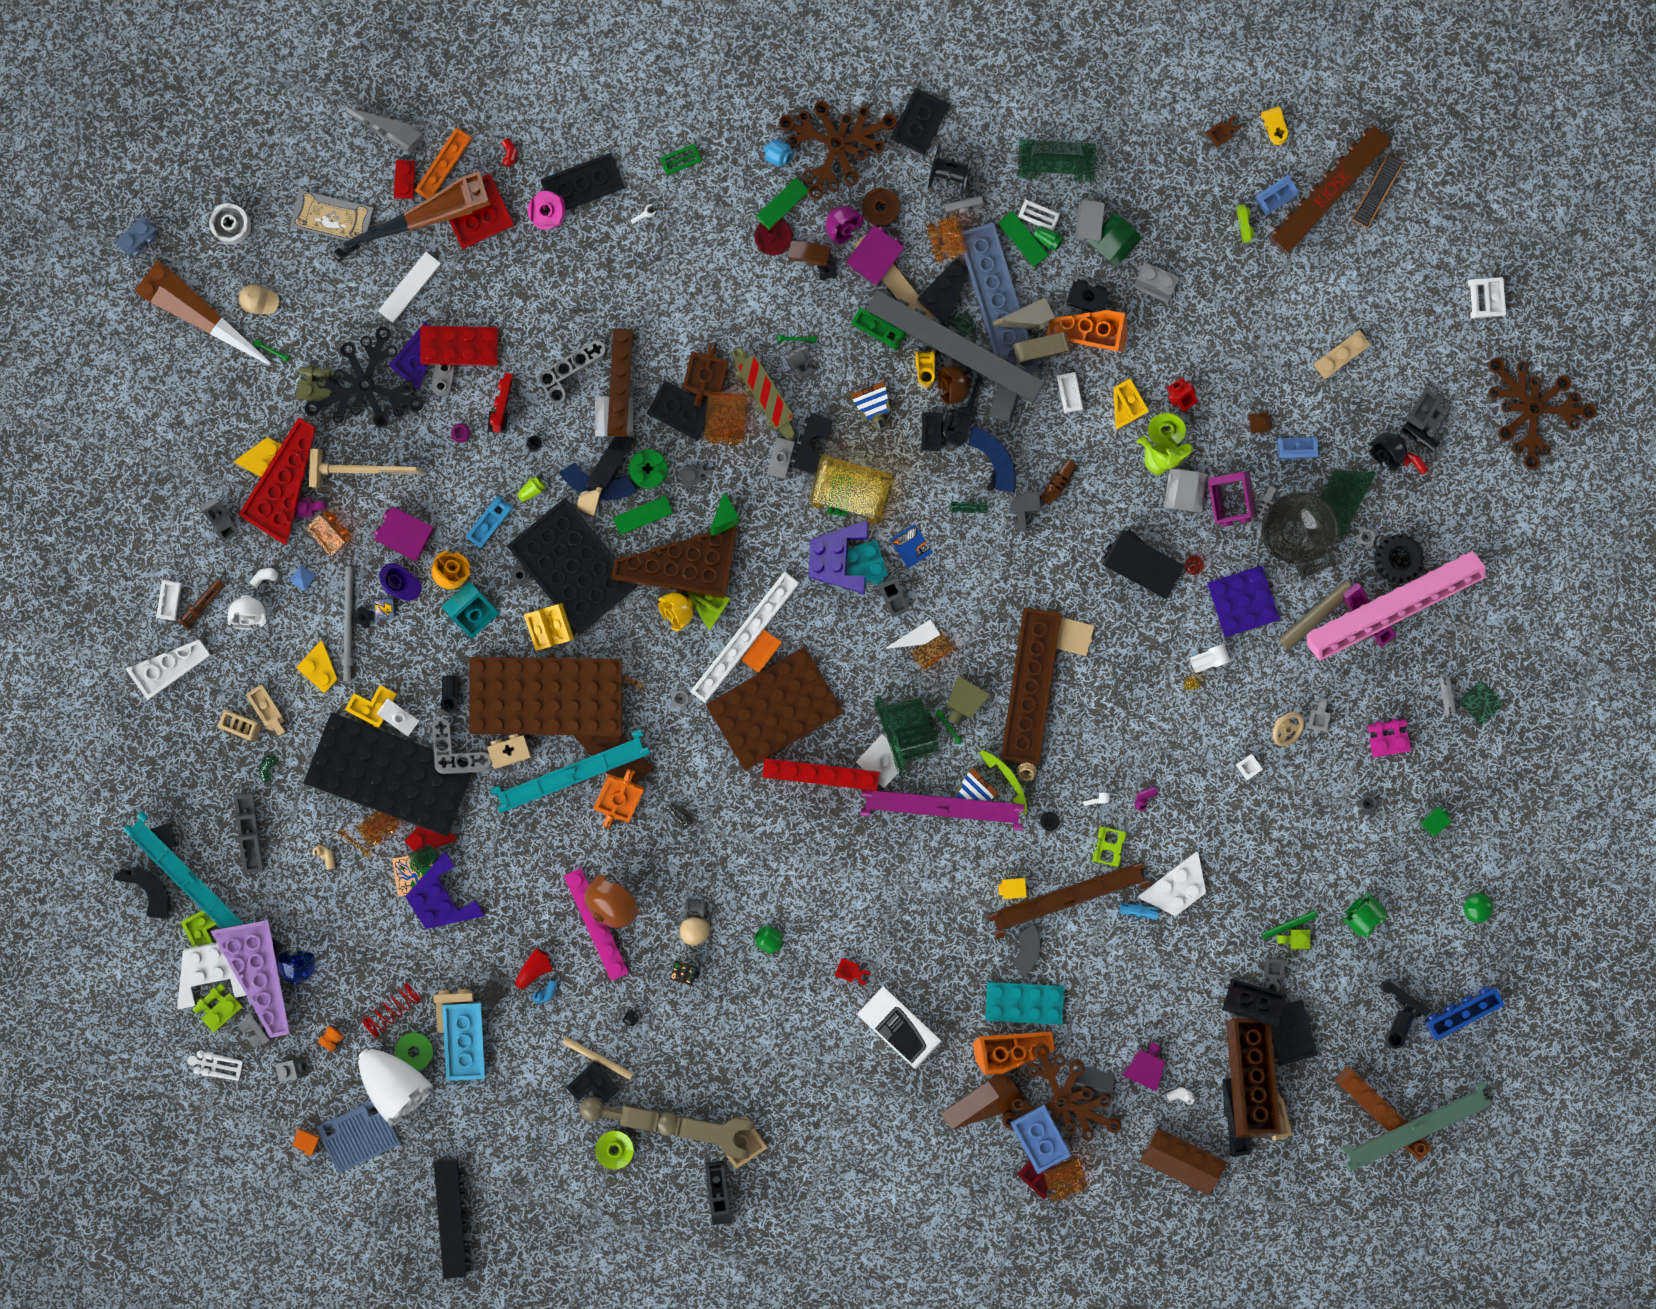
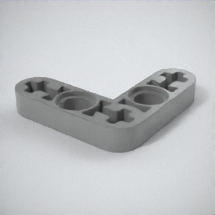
[432,718,491,774]

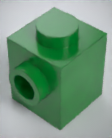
[1419,807,1451,837]

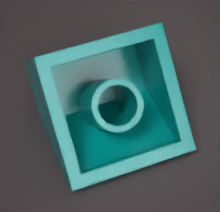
[442,581,500,639]

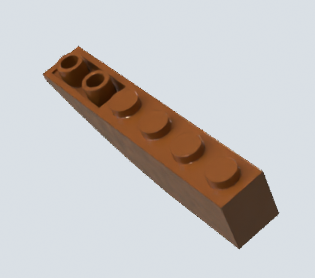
[1334,1066,1433,1161]

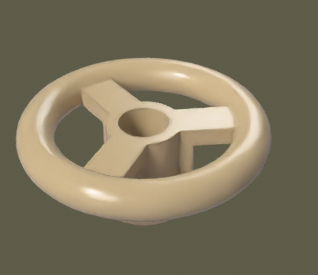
[1273,712,1304,746]

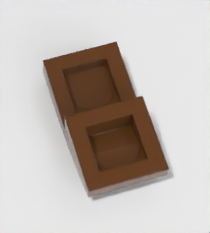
[788,241,831,266]

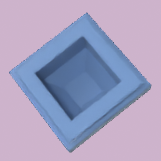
[289,565,316,591]

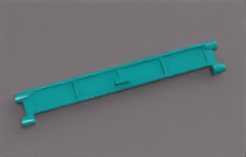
[490,729,651,813]
[122,811,254,929]

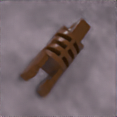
[1040,460,1076,505]

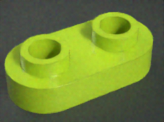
[1236,204,1254,243]

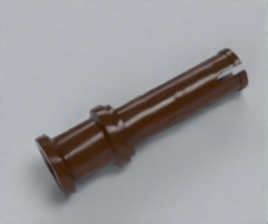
[177,578,226,631]

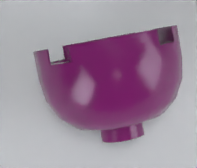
[825,206,864,244]

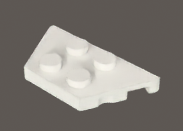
[1138,851,1206,916]

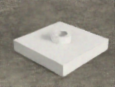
[856,734,910,788]

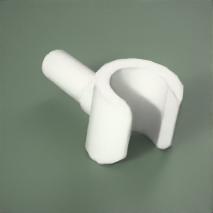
[630,204,656,224]
[1083,793,1110,806]

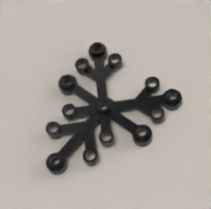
[304,326,424,428]

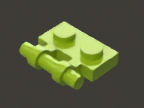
[192,983,243,1033]

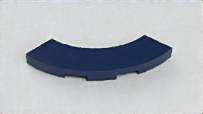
[968,427,1016,493]
[559,463,637,500]

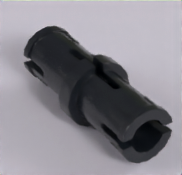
[1402,421,1439,453]

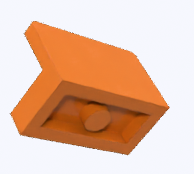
[741,630,782,673]

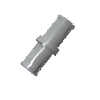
[1439,677,1457,716]

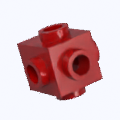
[1166,377,1199,412]

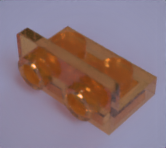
[305,510,353,557]
[355,811,400,846]

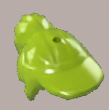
[1136,436,1193,475]

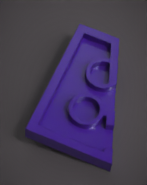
[388,322,430,390]

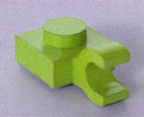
[1277,930,1310,949]

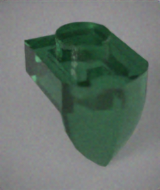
[407,845,438,871]

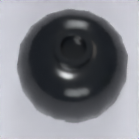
[1369,433,1407,471]

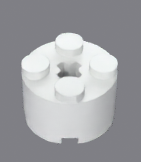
[209,203,251,245]

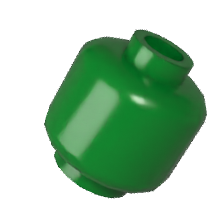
[754,925,784,954]

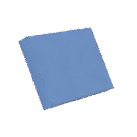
[1010,1104,1072,1174]

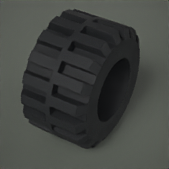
[1374,534,1425,584]

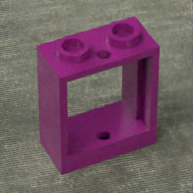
[1208,471,1257,527]

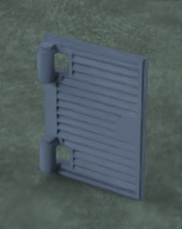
[316,1100,401,1173]

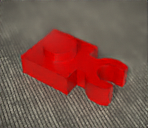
[834,958,871,985]

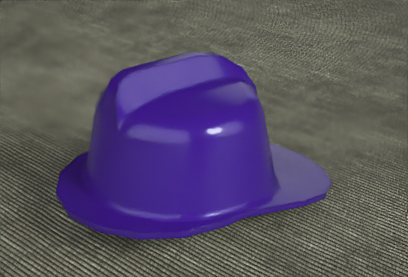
[379,563,422,601]

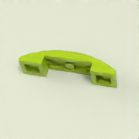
[979,750,1027,815]

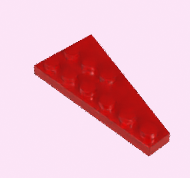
[238,418,316,546]

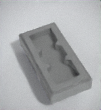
[944,196,983,214]
[767,437,795,479]

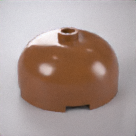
[584,874,641,928]

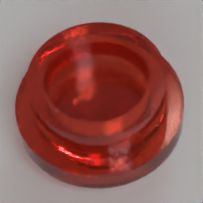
[1184,556,1204,575]

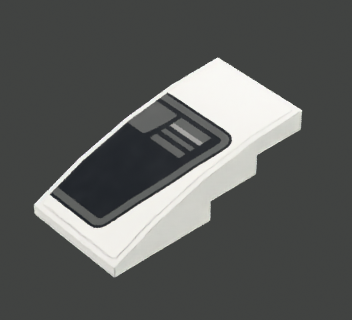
[857,987,942,1070]

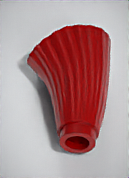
[514,948,552,990]

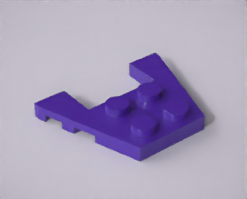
[808,521,869,595]
[405,851,485,929]

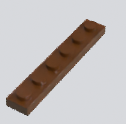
[607,329,633,437]

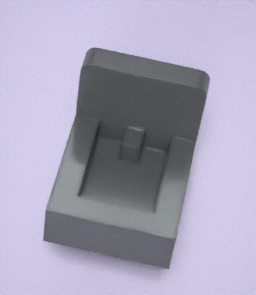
[275,1057,309,1083]

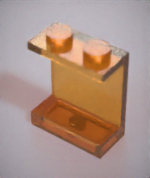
[704,391,747,445]

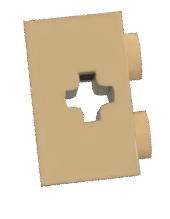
[487,733,532,769]

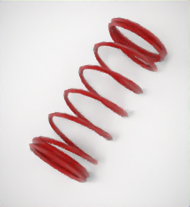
[362,983,421,1038]

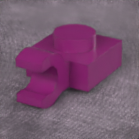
[294,497,327,519]

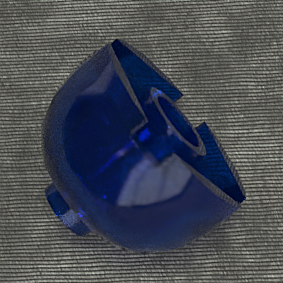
[277,951,315,985]

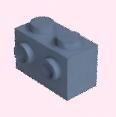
[115,215,159,259]

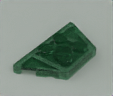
[1316,471,1376,538]

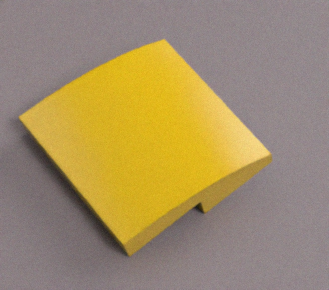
[524,603,574,651]

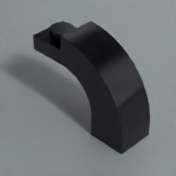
[113,867,170,919]

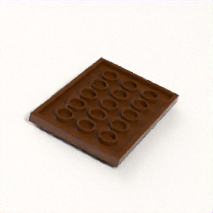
[706,646,844,771]

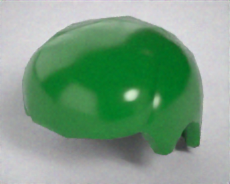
[1464,893,1493,923]

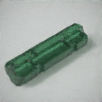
[950,502,988,513]

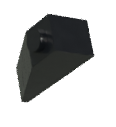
[705,1160,732,1225]

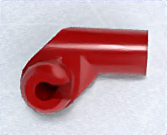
[501,138,518,167]
[1403,452,1429,474]

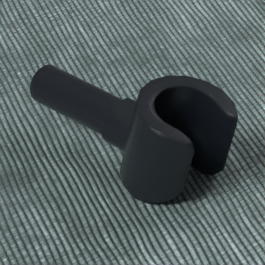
[333,244,360,261]

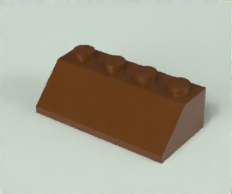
[1139,1127,1228,1195]

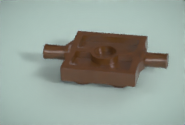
[682,343,729,407]

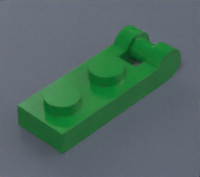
[851,308,906,351]

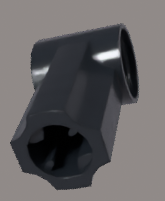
[440,675,460,714]
[1385,1010,1414,1049]

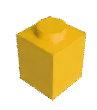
[998,878,1027,899]

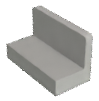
[1075,200,1105,241]

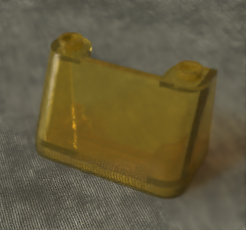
[809,455,895,524]

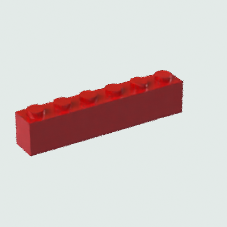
[762,758,881,791]

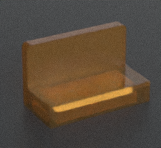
[910,631,955,671]

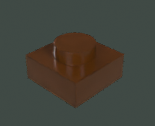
[1249,412,1270,434]

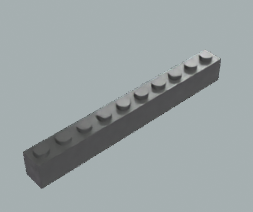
[866,289,1045,403]

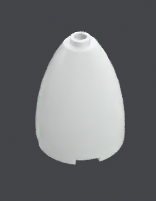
[358,1049,434,1126]

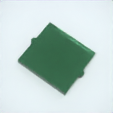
[1458,680,1504,726]

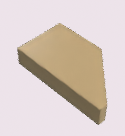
[576,487,602,516]

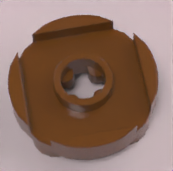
[862,188,900,227]

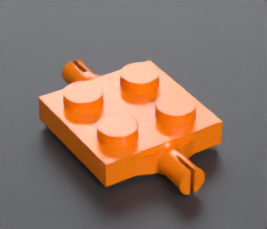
[593,769,644,829]

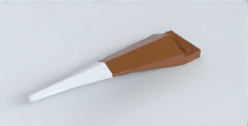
[135,260,271,365]

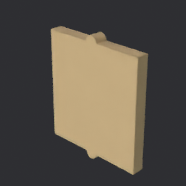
[1056,617,1094,656]

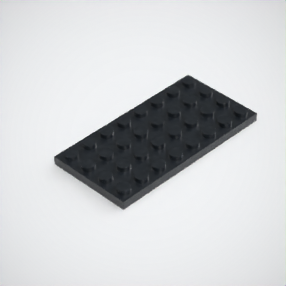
[303,712,474,837]

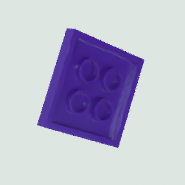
[1207,566,1280,638]

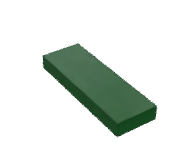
[756,178,808,230]
[997,211,1048,268]
[613,496,673,535]

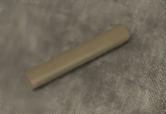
[1278,580,1352,651]

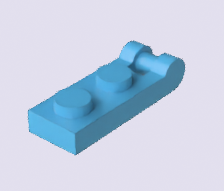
[465,495,514,549]

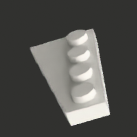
[126,640,211,700]

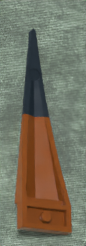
[344,171,490,247]

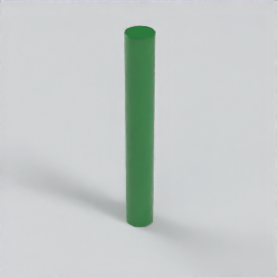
[1261,911,1317,940]

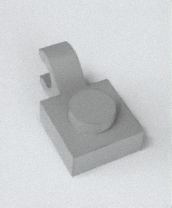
[1307,697,1331,732]

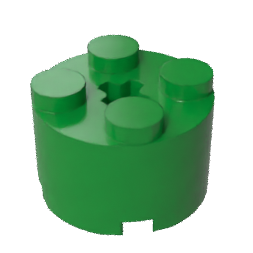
[629,449,668,490]
[1342,893,1387,938]

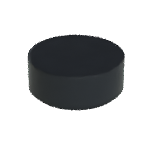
[1040,812,1059,831]

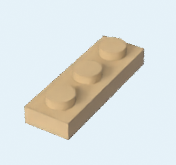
[1313,330,1371,380]

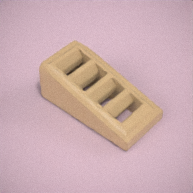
[218,710,263,741]

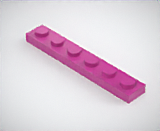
[564,868,629,981]

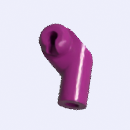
[1134,786,1158,811]

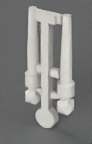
[187,1050,243,1081]

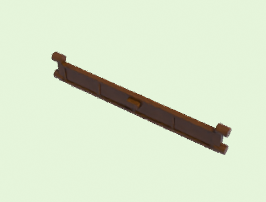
[988,862,1151,940]

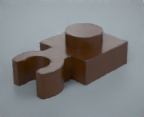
[1206,116,1242,148]

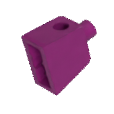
[1122,1042,1165,1091]

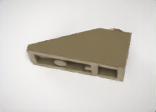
[993,297,1055,329]

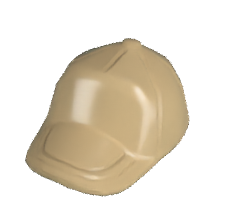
[239,284,280,314]

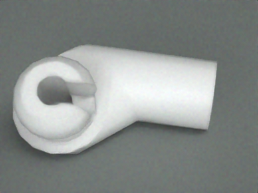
[249,568,278,588]

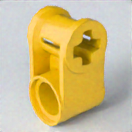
[1261,106,1288,145]
[915,350,935,388]

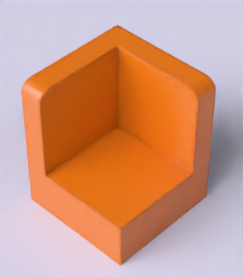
[293,1128,321,1156]

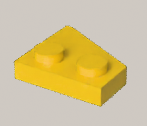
[234,437,282,477]
[296,641,338,693]

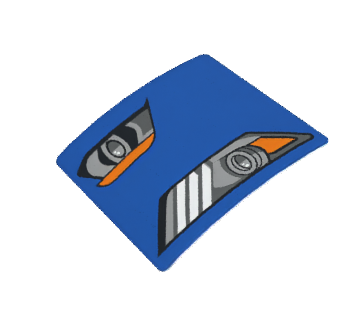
[890,524,933,568]

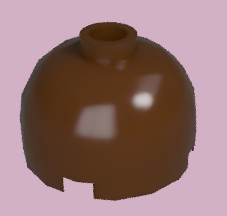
[937,366,971,405]

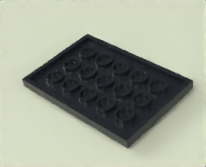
[507,497,639,635]

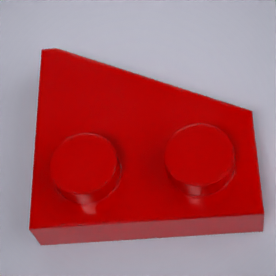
[404,826,457,854]

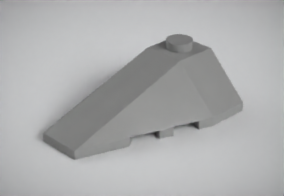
[346,108,424,156]

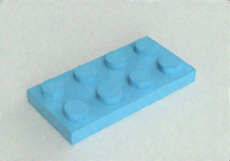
[442,1002,485,1081]

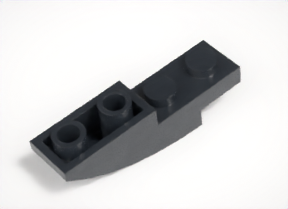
[1222,1077,1252,1157]

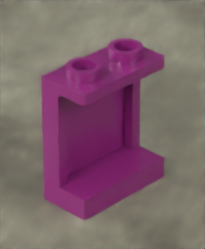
[846,225,904,287]
[374,506,435,562]

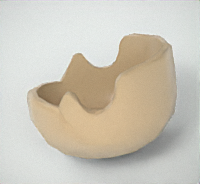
[679,916,711,946]

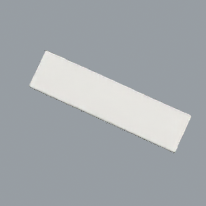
[378,252,441,323]

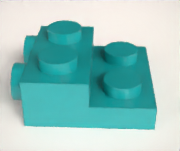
[847,540,888,587]

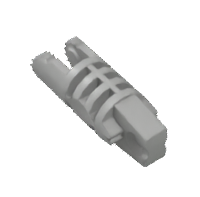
[1245,486,1277,535]

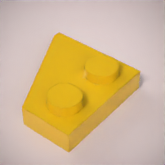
[1113,378,1149,430]

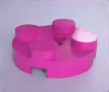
[528,191,566,230]

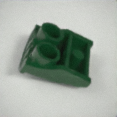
[1087,213,1142,268]

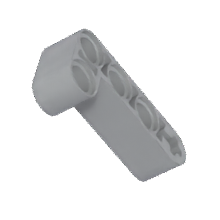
[539,340,606,405]

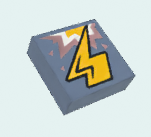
[374,599,395,619]

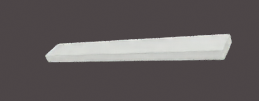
[690,571,800,703]

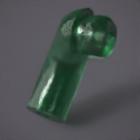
[259,755,277,783]

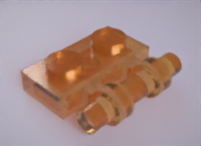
[927,216,968,262]
[1043,1157,1087,1202]

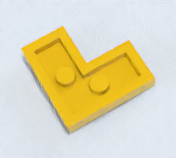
[345,685,397,728]

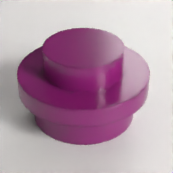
[451,424,470,443]

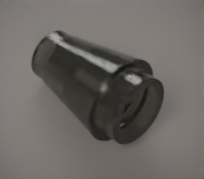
[666,802,695,830]

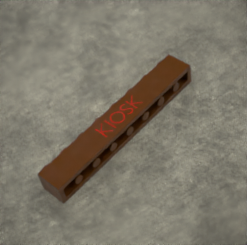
[1270,125,1391,255]

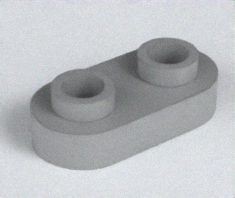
[432,365,455,397]

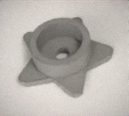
[670,686,694,711]

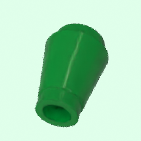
[1033,227,1063,251]

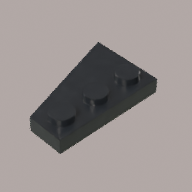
[917,258,969,326]

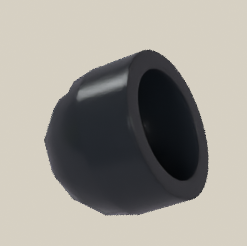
[526,436,542,452]
[622,1009,639,1026]

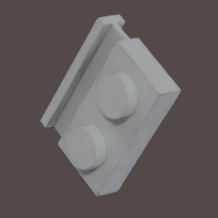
[1133,262,1179,303]

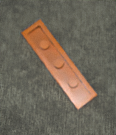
[415,127,472,199]

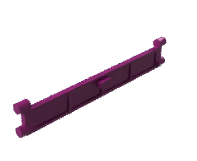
[860,789,1025,831]

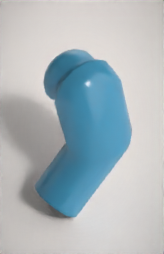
[533,980,558,1004]

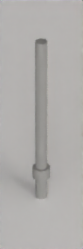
[342,566,353,682]

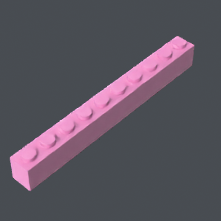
[1307,551,1485,661]

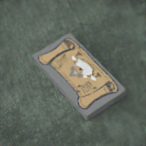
[290,190,374,245]

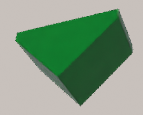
[711,494,739,536]

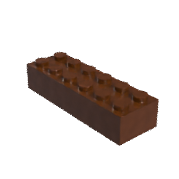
[1226,1018,1281,1138]

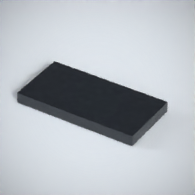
[540,153,625,211]
[1102,531,1185,599]

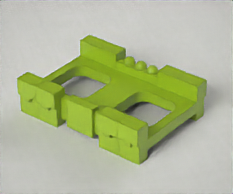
[1092,826,1126,867]

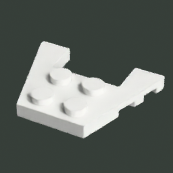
[177,942,246,1009]

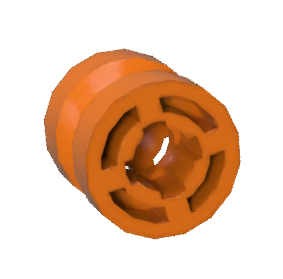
[318,1025,344,1052]

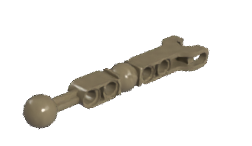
[580,1097,755,1159]

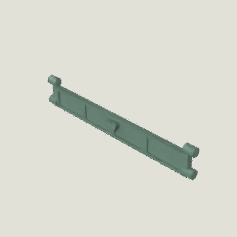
[1341,1081,1492,1171]

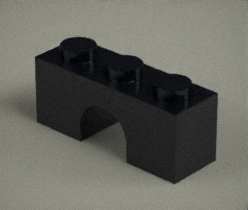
[791,413,833,476]

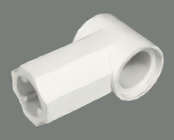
[1190,644,1231,673]

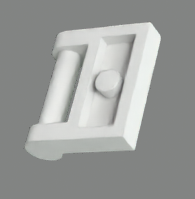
[1468,277,1506,319]

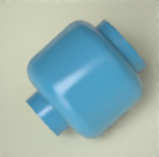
[764,139,793,167]

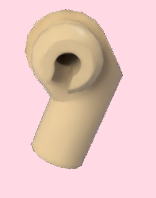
[313,845,336,870]

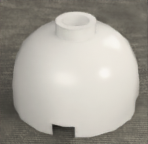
[228,595,266,630]

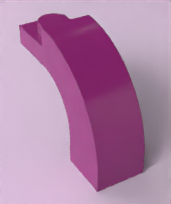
[1342,583,1396,648]

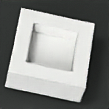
[1236,754,1263,781]

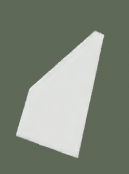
[886,619,940,649]

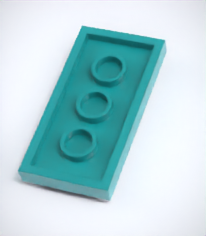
[985,982,1064,1025]

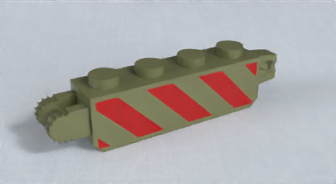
[731,347,795,441]

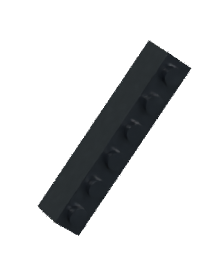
[434,1159,471,1279]

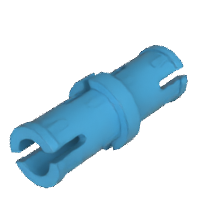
[1119,902,1159,920]

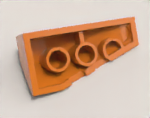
[1046,310,1128,352]
[973,1032,1055,1075]

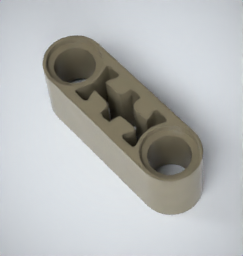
[1013,332,1071,364]

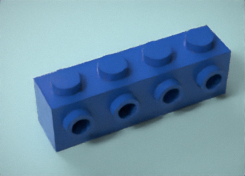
[1424,986,1505,1041]

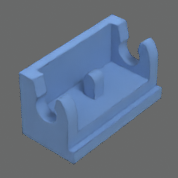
[1254,175,1298,215]
[1277,437,1318,459]

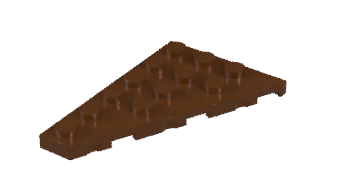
[611,526,737,599]

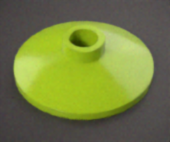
[1148,413,1186,445]
[595,1131,634,1170]

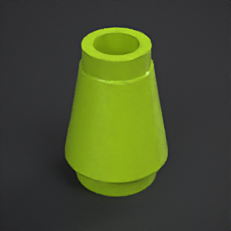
[517,476,546,503]

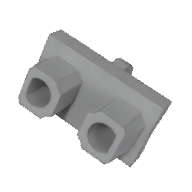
[237,1013,269,1048]

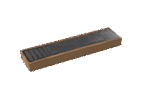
[1351,153,1405,229]

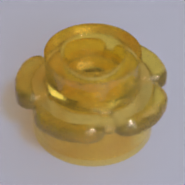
[1182,677,1201,691]

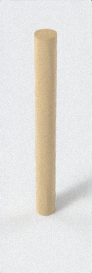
[562,1037,633,1080]

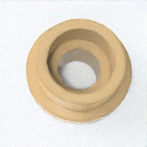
[1017,763,1037,781]

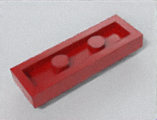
[490,372,513,433]

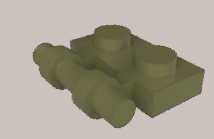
[296,366,338,403]

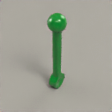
[777,335,817,344]
[253,339,290,362]
[936,710,962,744]

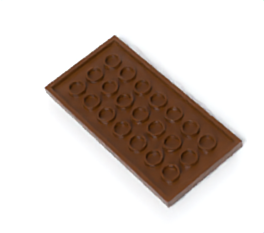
[469,657,623,736]

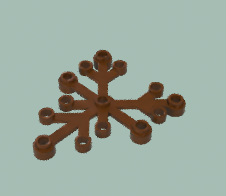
[779,101,897,201]
[1488,358,1597,470]
[1002,1043,1121,1141]

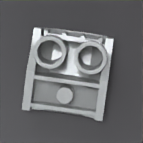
[595,396,634,437]
[1164,469,1208,513]

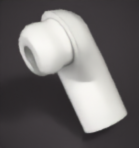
[1166,1087,1195,1105]

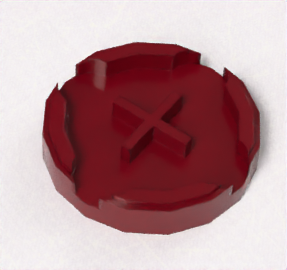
[754,220,792,256]

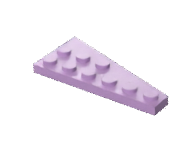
[211,920,290,1038]

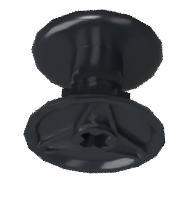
[927,143,974,198]

